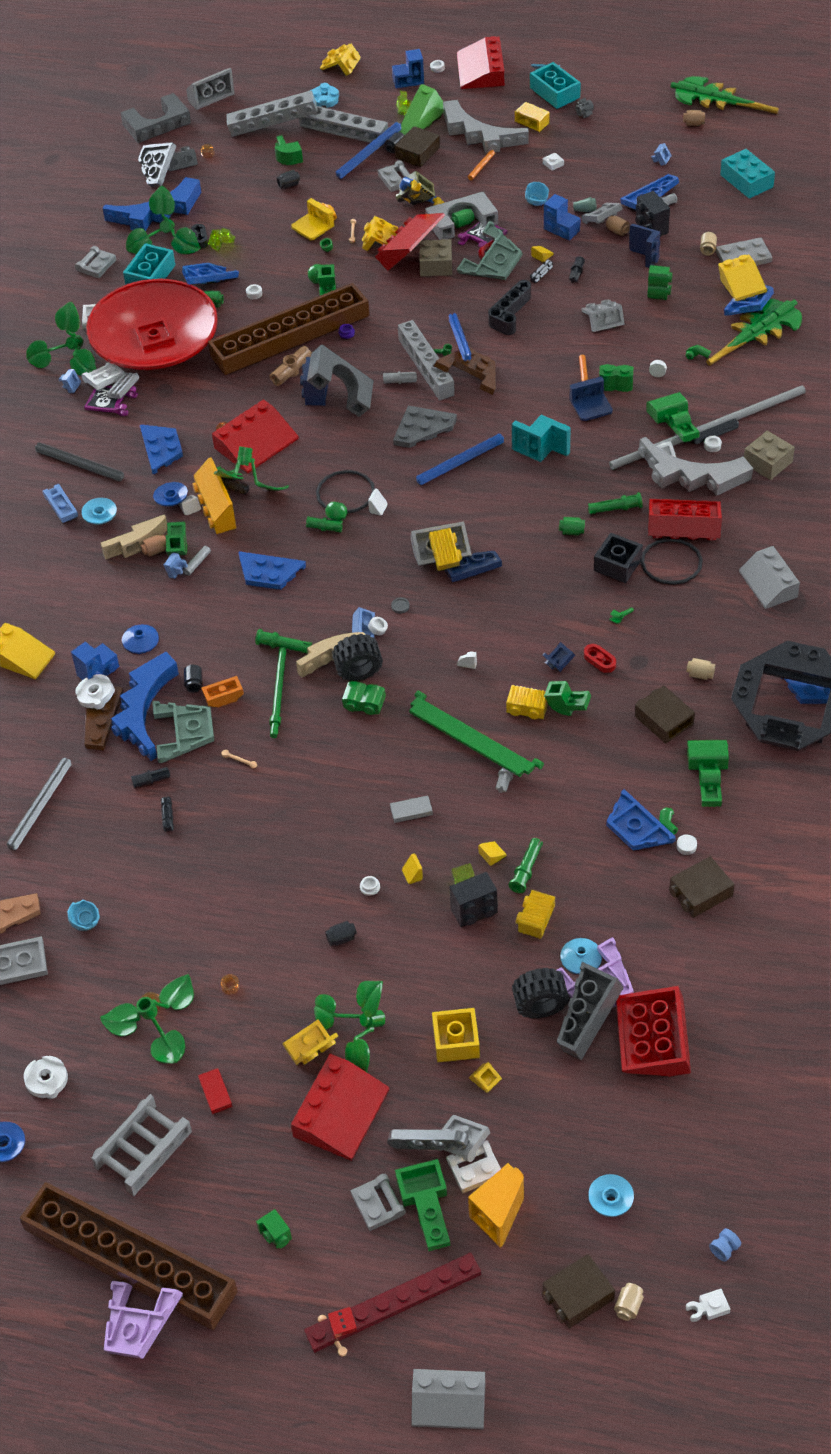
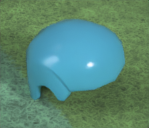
[525,182,549,206]
[67,900,99,931]

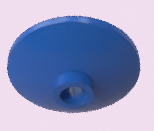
[153,482,188,506]
[122,624,159,654]
[0,1122,25,1162]

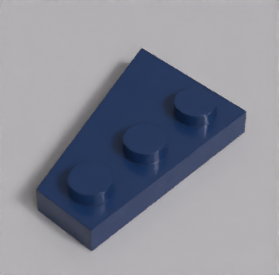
[444,551,502,582]

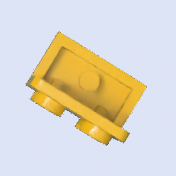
[320,43,361,76]
[291,198,334,240]
[362,216,398,251]
[282,1019,338,1065]

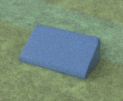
[352,607,375,637]

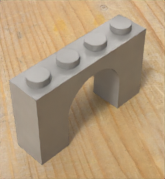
[425,192,498,240]

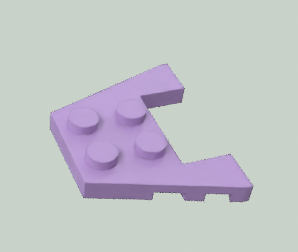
[556,937,634,1008]
[104,1281,183,1359]

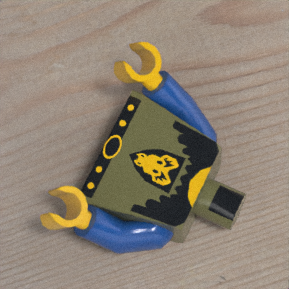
[396,171,444,206]

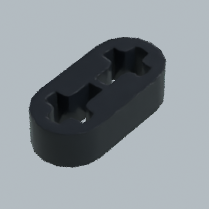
[191,224,208,249]

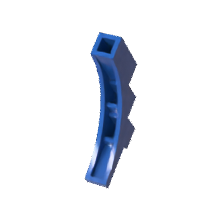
[102,177,201,231]
[111,652,179,761]

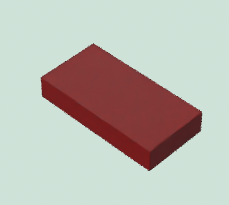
[198,1068,233,1114]

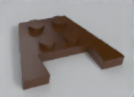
[434,348,496,395]

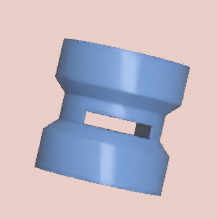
[709,1228,741,1262]

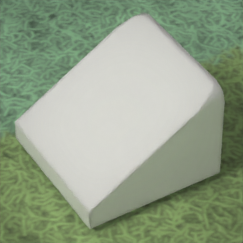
[368,489,387,515]
[178,495,201,515]

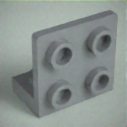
[581,299,625,332]

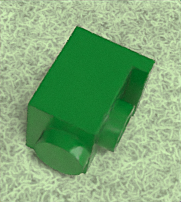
[256,1209,292,1248]

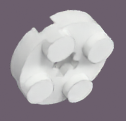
[76,674,115,709]
[24,1056,68,1099]

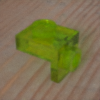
[208,228,235,250]
[451,863,475,884]

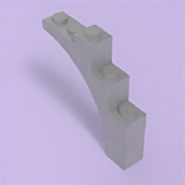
[443,100,529,154]
[638,437,753,496]

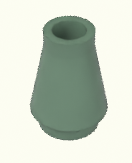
[573,197,597,212]

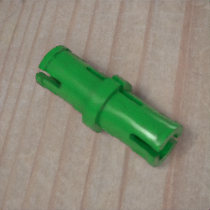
[306,516,343,533]

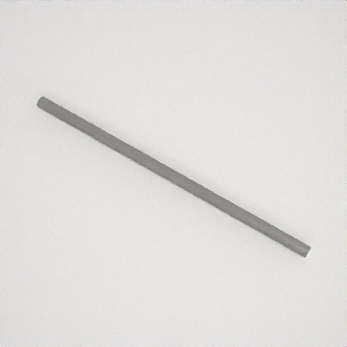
[609,385,806,470]

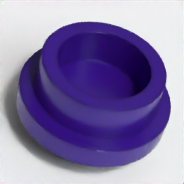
[338,324,355,339]

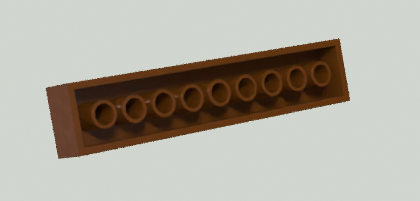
[208,283,370,375]
[19,1182,238,1330]

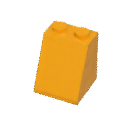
[468,1163,524,1247]

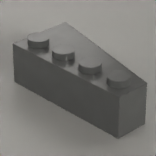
[557,962,623,1060]

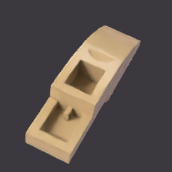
[101,514,167,559]
[296,632,365,678]

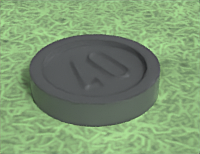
[391,597,410,614]

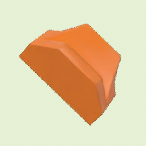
[201,676,244,707]

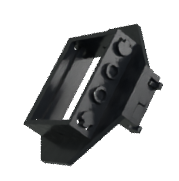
[731,641,831,751]

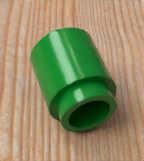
[450,209,475,229]
[204,291,224,307]
[559,517,585,535]

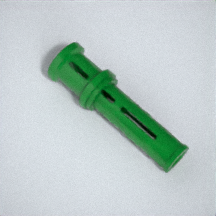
[588,492,643,515]
[255,629,312,654]
[508,838,543,893]

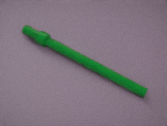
[269,647,286,738]

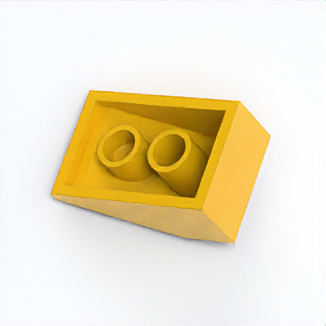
[718,254,767,301]
[0,623,55,680]

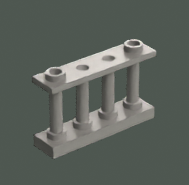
[92,1094,192,1196]

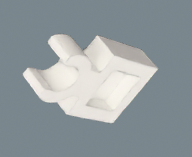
[686,1289,730,1322]

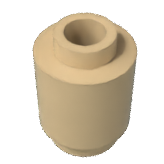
[700,232,717,256]
[686,658,715,680]
[614,1283,644,1321]

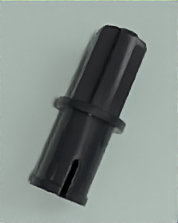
[569,256,585,283]
[131,767,170,788]

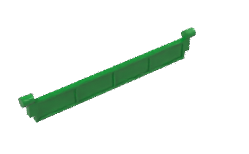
[409,690,544,777]

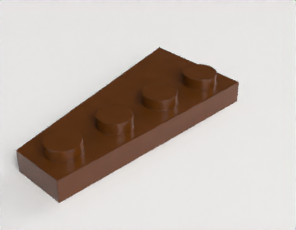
[84,686,124,751]

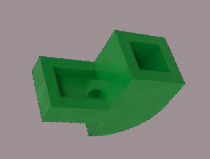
[275,135,303,165]
[318,264,336,296]
[166,522,187,556]
[544,681,591,716]

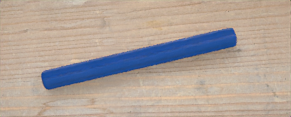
[335,122,402,179]
[449,313,471,361]
[416,434,504,485]

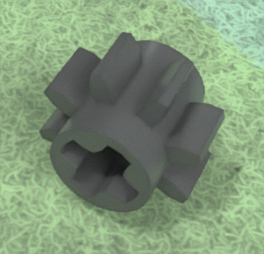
[575,98,594,118]

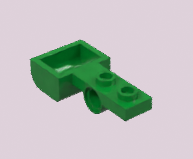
[646,392,700,442]
[687,740,729,807]
[395,1159,450,1251]

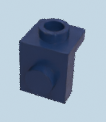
[543,642,576,672]

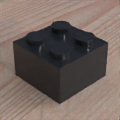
[635,191,670,236]
[593,532,643,583]
[449,871,498,927]

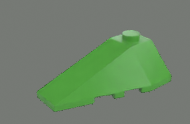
[399,84,443,135]

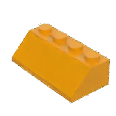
[192,457,236,534]

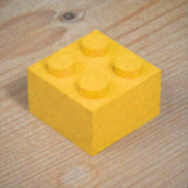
[432,1008,480,1062]

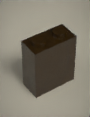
[395,126,440,167]
[635,685,695,744]
[669,856,735,918]
[541,1254,615,1329]

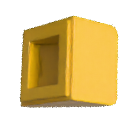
[531,246,554,262]
[478,841,507,866]
[402,853,423,884]
[469,1062,502,1093]

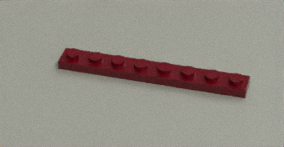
[304,1252,481,1353]

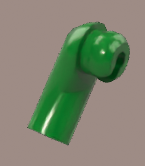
[685,345,711,360]
[659,807,678,835]

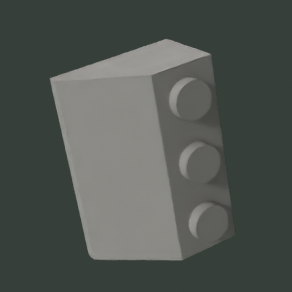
[186,68,235,110]
[410,521,471,566]
[739,546,800,609]
[412,1369,485,1429]

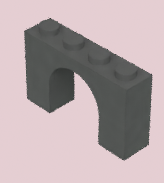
[120,93,191,143]
[307,345,374,417]

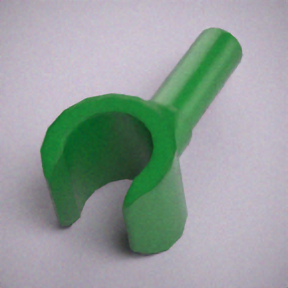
[433,344,452,356]
[610,607,634,624]

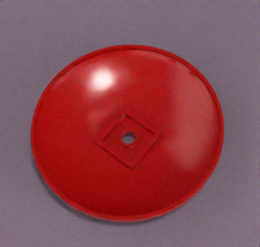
[86,279,218,370]

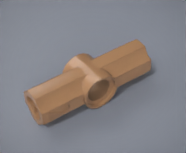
[270,346,312,386]

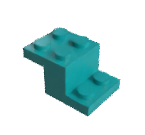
[512,414,571,462]

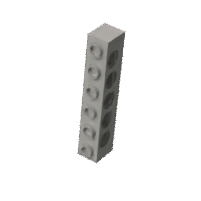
[227,90,317,137]
[299,106,388,143]
[398,320,455,401]

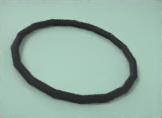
[316,470,375,514]
[640,538,703,585]

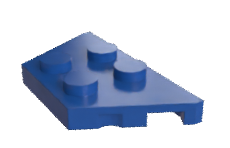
[182,263,239,284]
[724,285,774,316]
[140,425,183,474]
[239,551,306,590]
[781,678,831,704]
[606,789,676,851]

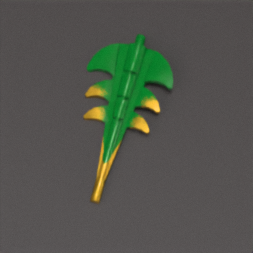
[670,76,779,114]
[706,299,802,366]

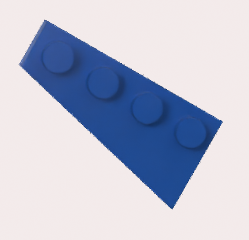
[620,174,679,209]

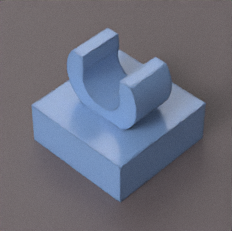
[651,143,672,166]
[58,369,81,393]
[163,553,188,579]

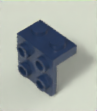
[629,224,660,268]
[569,376,613,421]

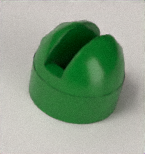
[320,238,333,252]

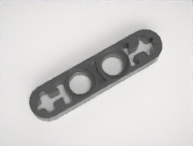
[387,1129,469,1150]

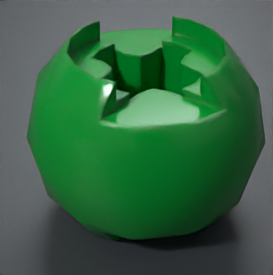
[307,264,321,284]
[325,502,347,521]

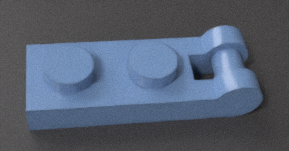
[42,484,78,523]

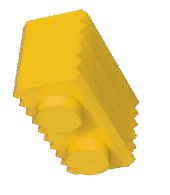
[515,102,550,132]
[429,528,462,571]
[506,685,548,719]
[516,890,555,939]

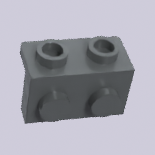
[168,146,198,171]

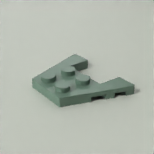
[457,221,523,280]
[152,701,214,763]

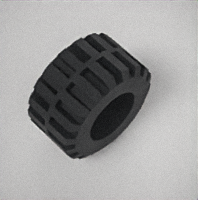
[332,634,383,681]
[512,968,569,1019]

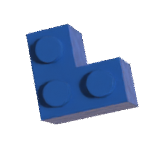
[392,49,424,88]
[544,194,580,241]
[71,642,120,680]

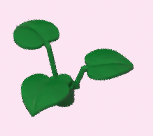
[126,186,200,254]
[26,302,97,376]
[214,446,289,491]
[100,974,194,1064]
[314,981,385,1072]

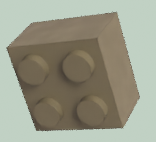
[420,239,452,276]
[744,431,795,480]

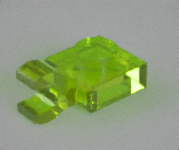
[396,91,412,115]

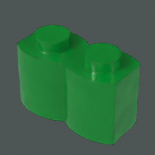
[647,265,673,300]
[599,364,634,392]
[342,681,386,715]

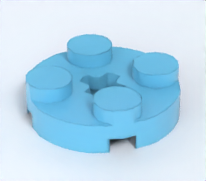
[310,83,339,108]

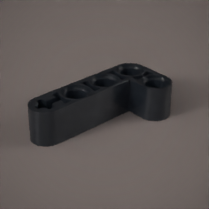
[488,280,531,335]

